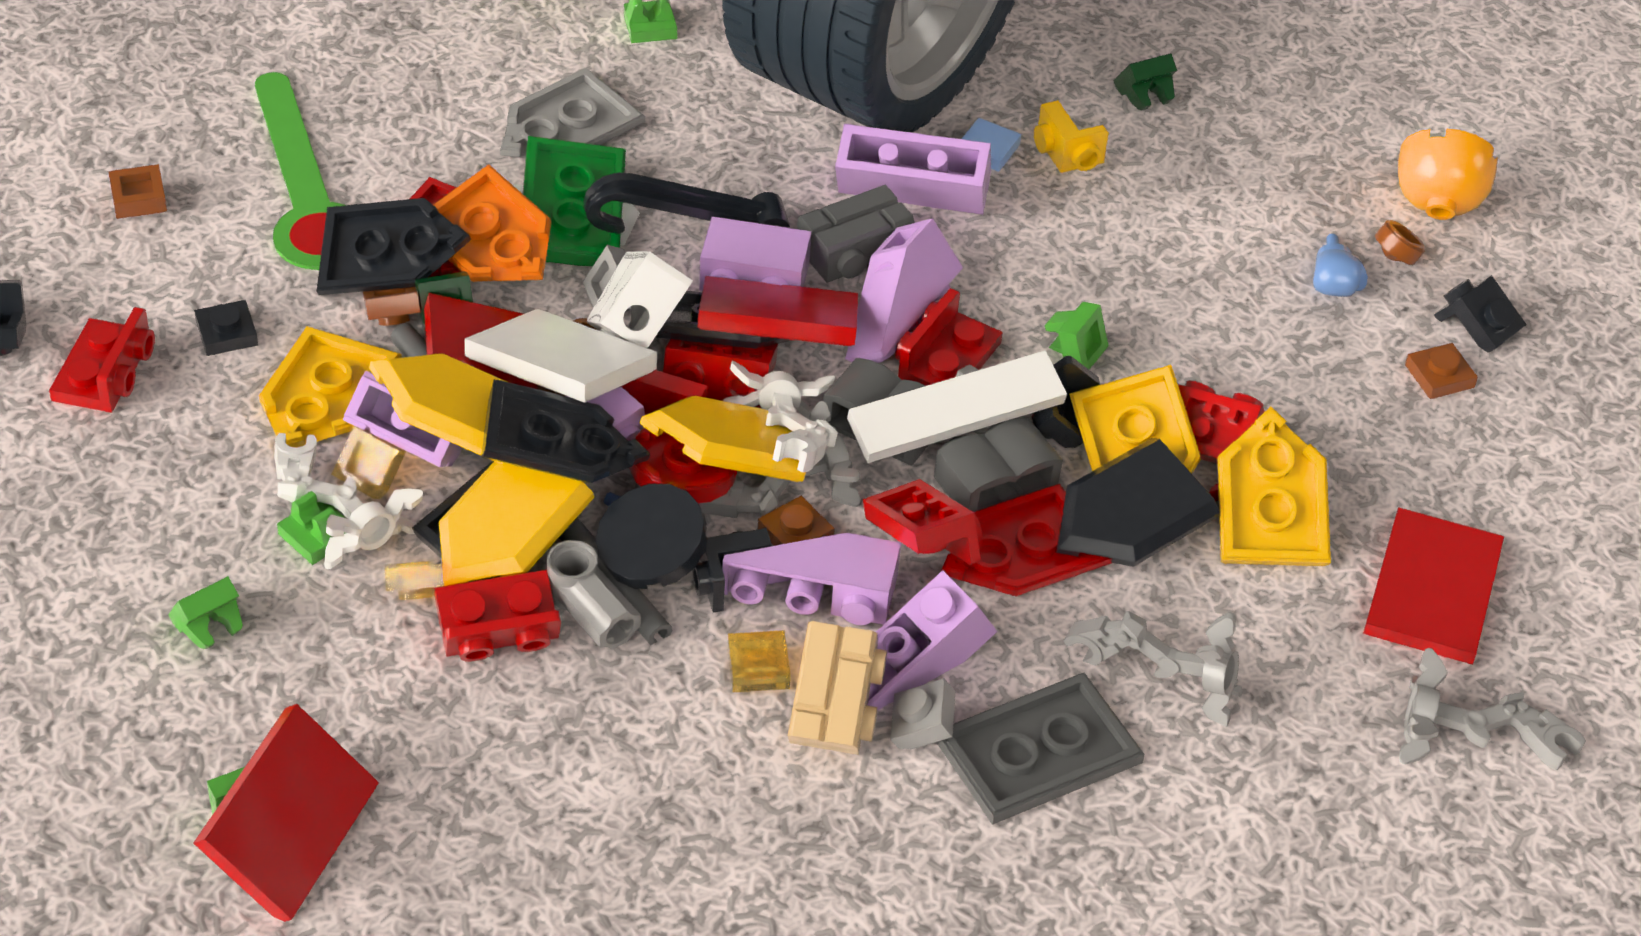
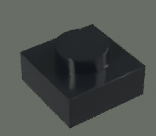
[194,300,258,356]

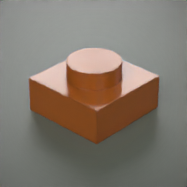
[108,164,167,219]
[363,287,420,326]
[1405,343,1478,399]
[757,495,835,546]

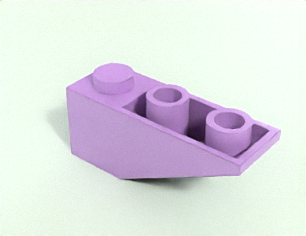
[845,218,963,363]
[722,533,901,625]
[867,570,998,710]

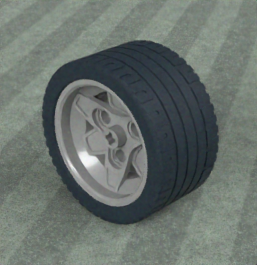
[722,0,1015,133]

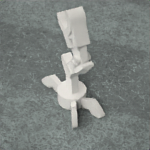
[723,361,838,472]
[275,433,423,569]

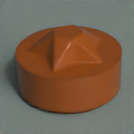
[1375,220,1425,266]

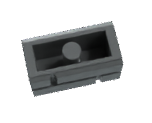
[797,184,915,283]

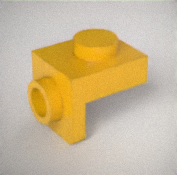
[1034,100,1109,173]

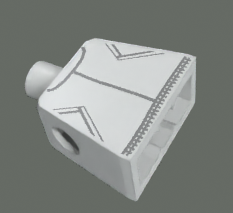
[587,251,693,348]

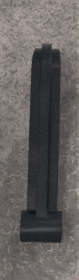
[583,173,790,234]

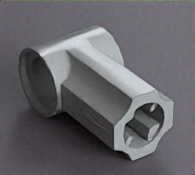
[547,540,641,650]

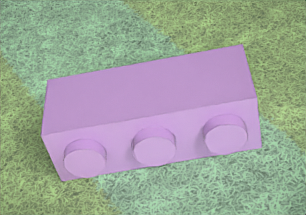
[835,124,991,215]

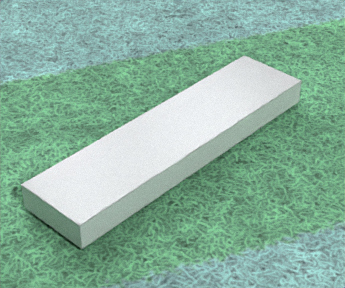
[847,350,1067,463]

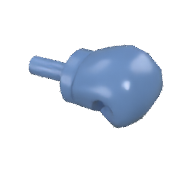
[1313,234,1368,297]

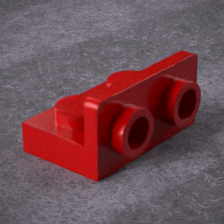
[895,288,1003,386]
[49,307,155,413]
[663,339,778,409]
[1178,380,1265,464]
[863,479,982,565]
[434,570,561,662]

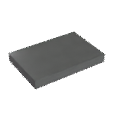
[936,672,1145,825]

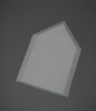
[500,68,645,158]

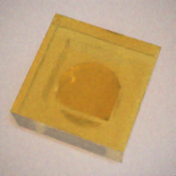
[331,426,407,499]
[384,560,443,600]
[727,630,791,693]

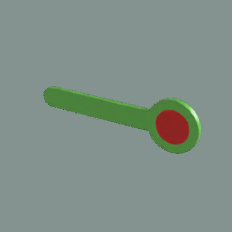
[255,72,344,270]

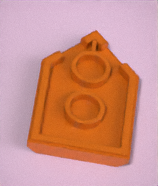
[434,164,551,282]

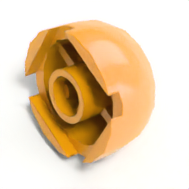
[1398,129,1498,220]

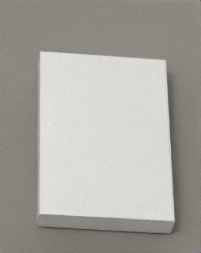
[465,309,657,403]

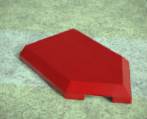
[941,483,1112,597]

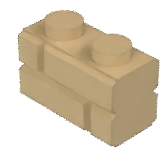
[787,621,887,755]

